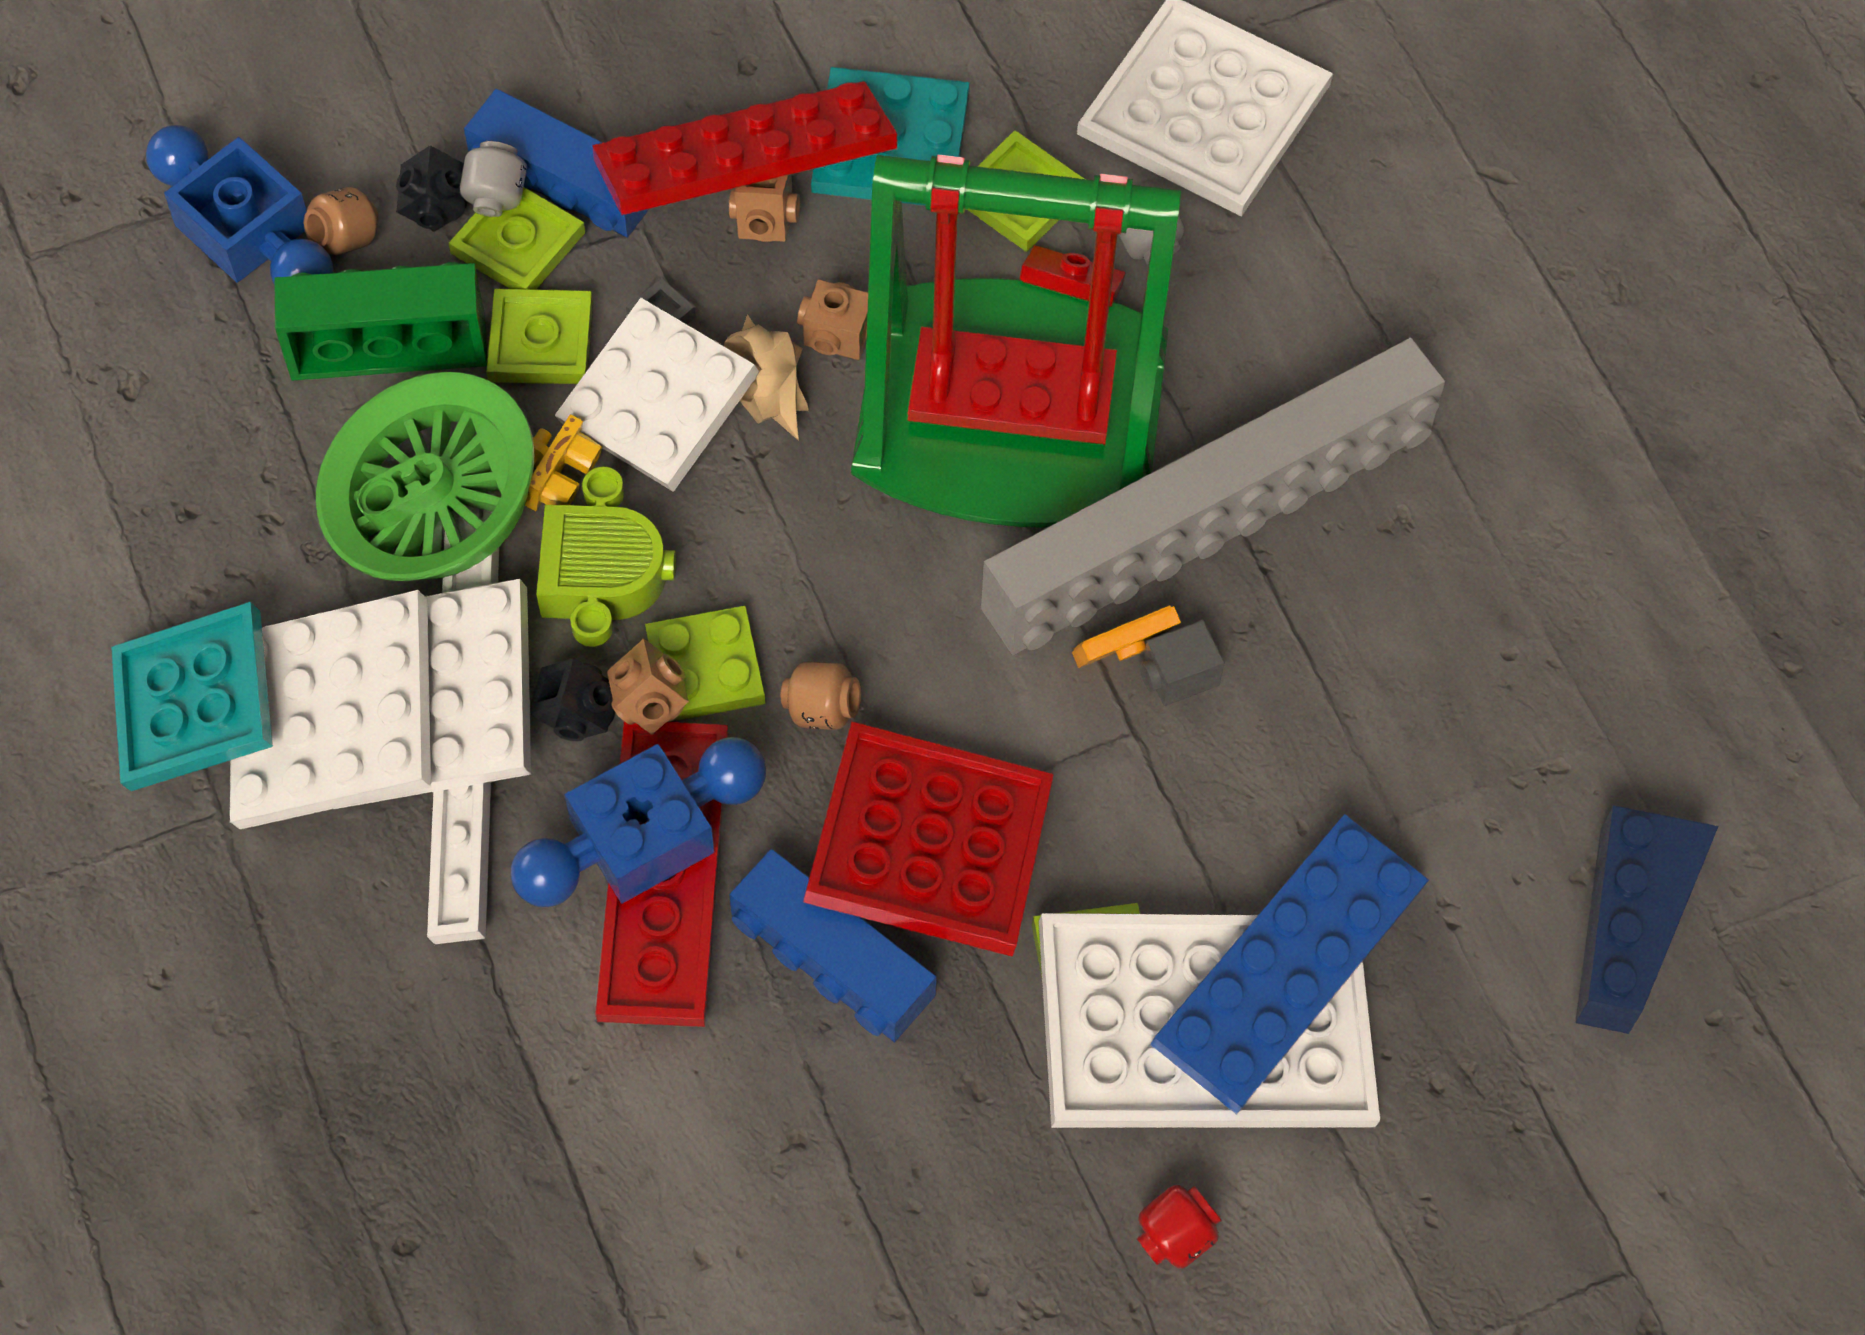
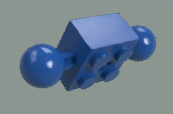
[146,125,333,283]
[511,737,766,907]

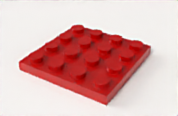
[803,721,1054,957]

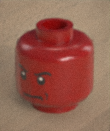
[1137,1185,1222,1269]

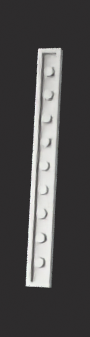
[427,491,501,944]

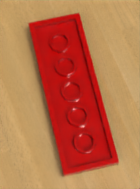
[592,81,898,215]
[595,722,729,1027]

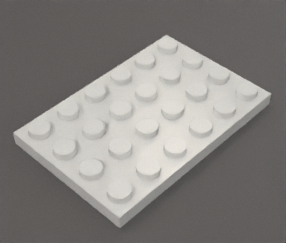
[1039,913,1380,1128]

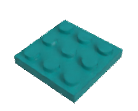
[811,67,970,206]
[111,602,273,791]

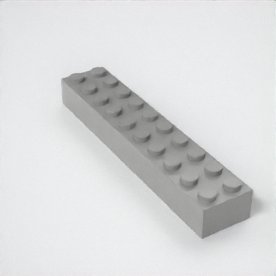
[981,338,1445,656]

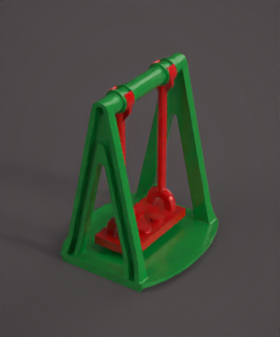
[851,155,1181,527]

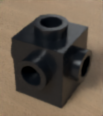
[396,145,468,232]
[530,658,616,741]

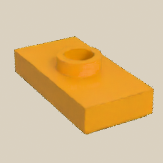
[1072,605,1181,668]

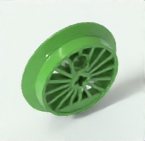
[316,372,534,581]

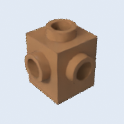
[729,174,800,242]
[797,280,868,360]
[607,638,689,734]

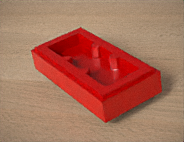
[1019,245,1126,307]

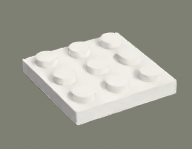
[555,298,759,492]

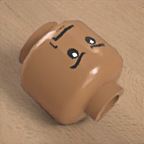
[304,187,378,255]
[781,661,861,730]

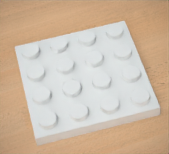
[1077,0,1333,217]
[334,579,531,809]
[230,590,431,829]

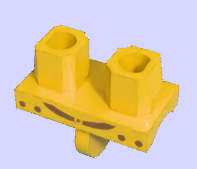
[525,414,602,511]

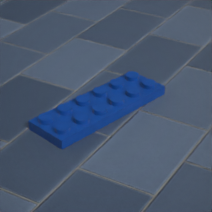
[1150,814,1429,1115]

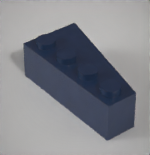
[1575,805,1719,1034]

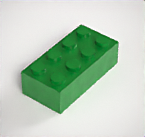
[274,262,487,381]

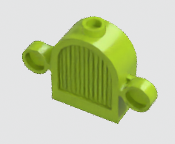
[536,467,676,647]

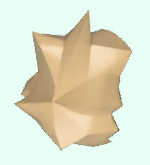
[724,314,808,441]

